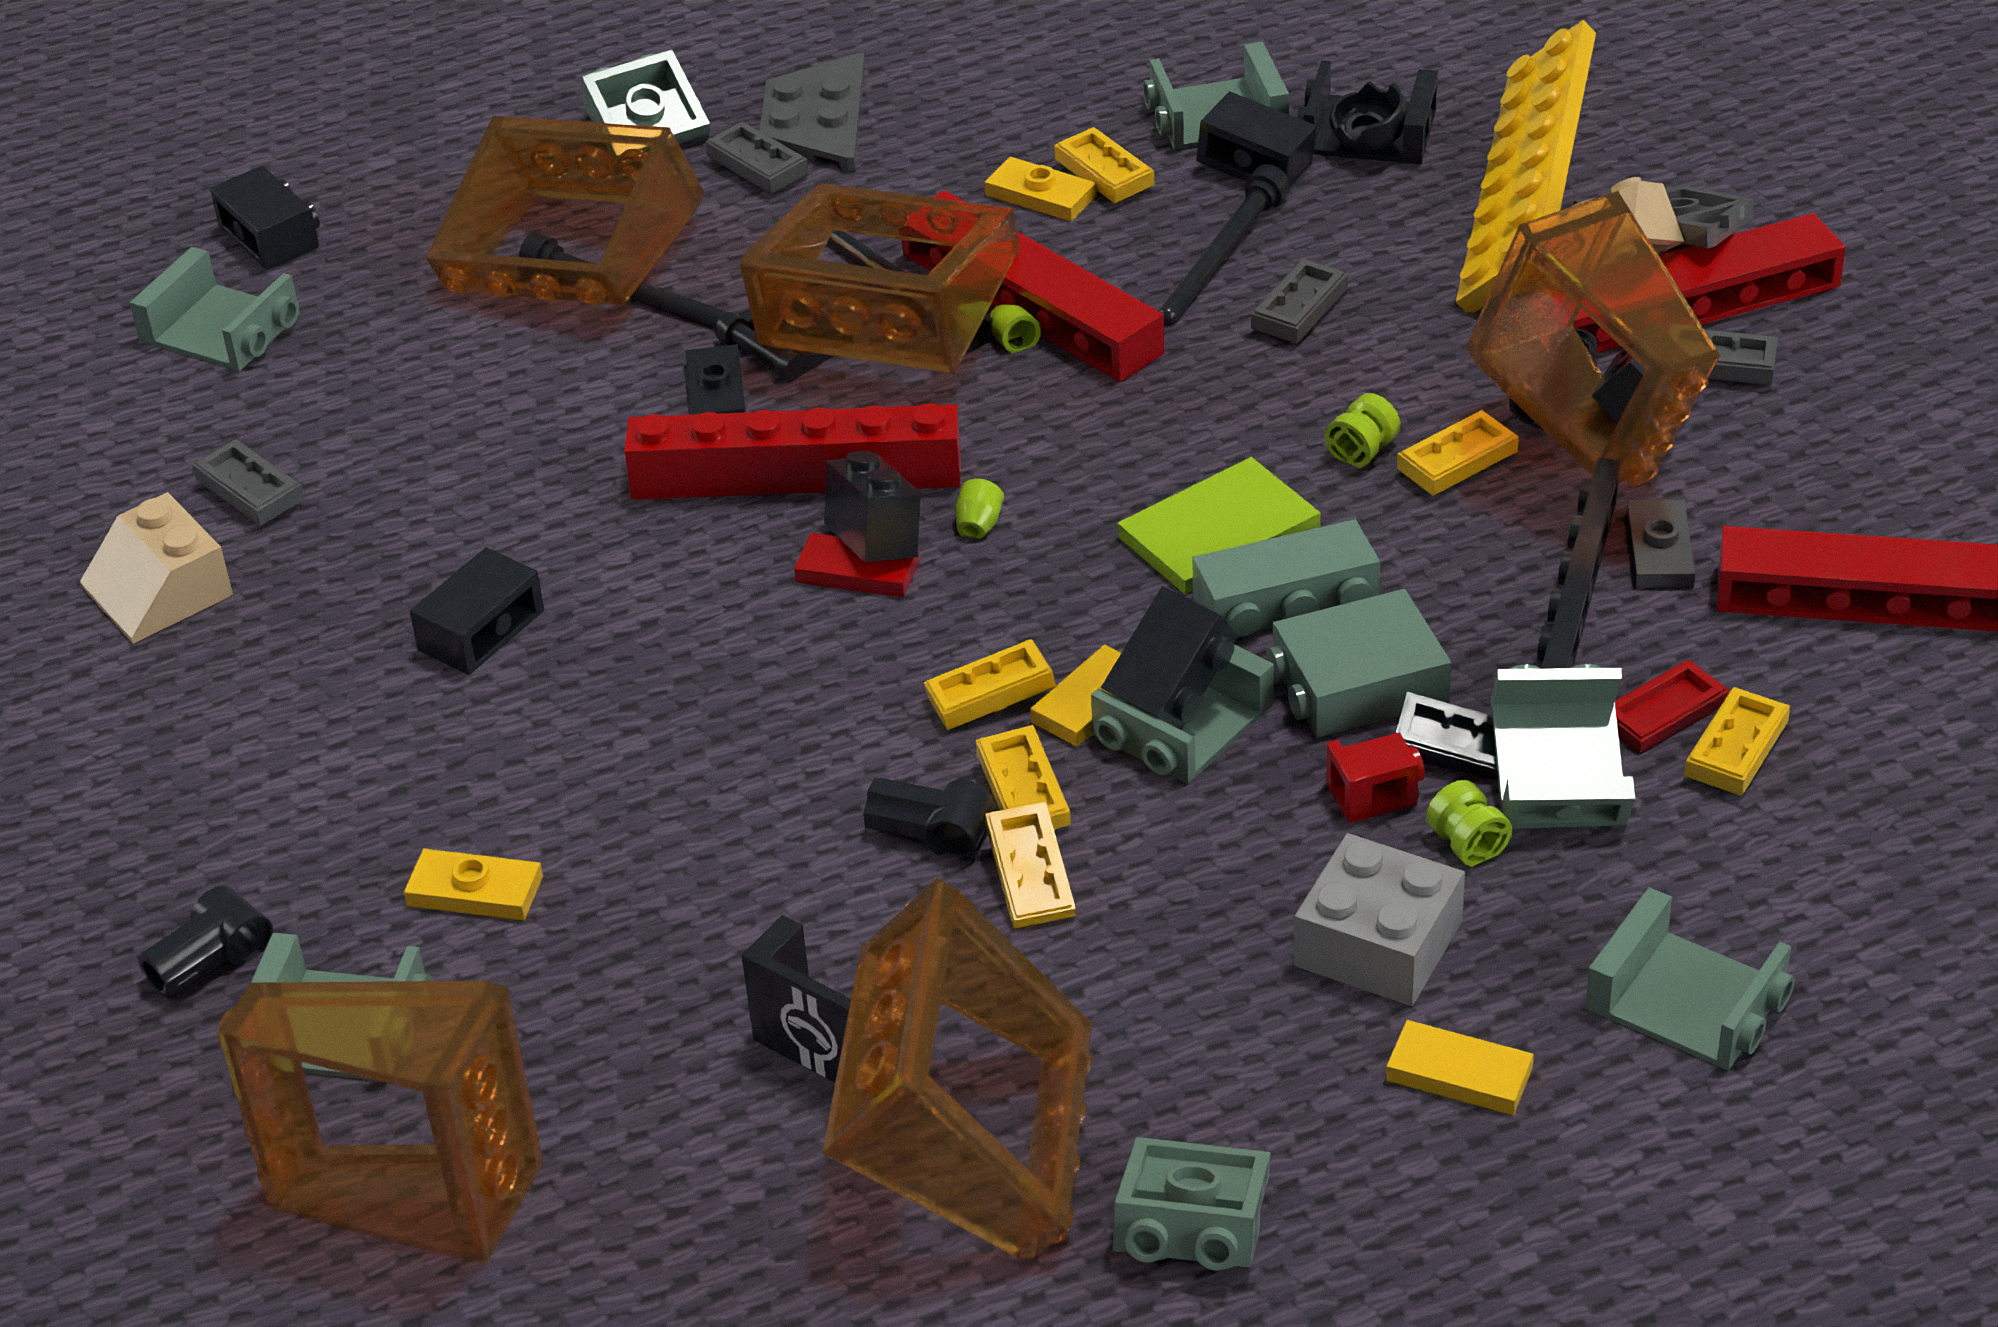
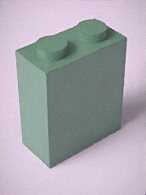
[1266,589,1452,738]

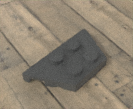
[760,53,865,171]
[1573,185,1754,248]

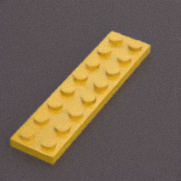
[1456,20,1596,313]

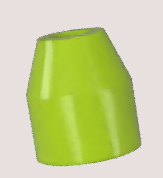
[990,305,1041,354]
[954,479,1004,539]

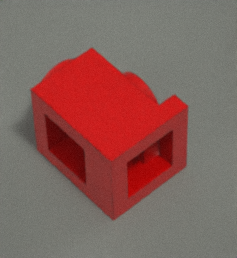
[1326,732,1425,823]

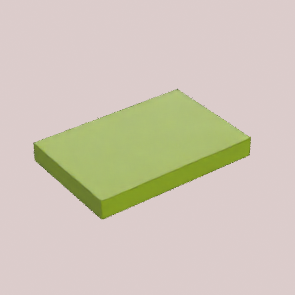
[1117,457,1321,595]

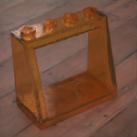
[426,116,704,305]
[739,183,1020,374]
[1466,191,1720,487]
[822,878,1092,1259]
[217,981,544,1265]

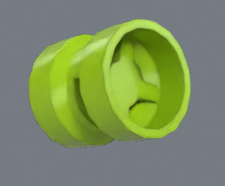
[1325,393,1401,468]
[1426,780,1512,867]

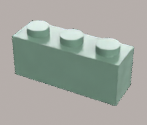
[1192,519,1380,636]

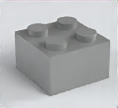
[1294,833,1465,1006]

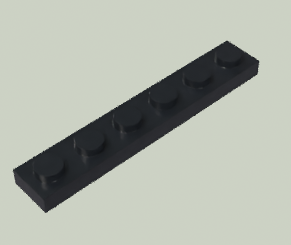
[1532,457,1621,669]

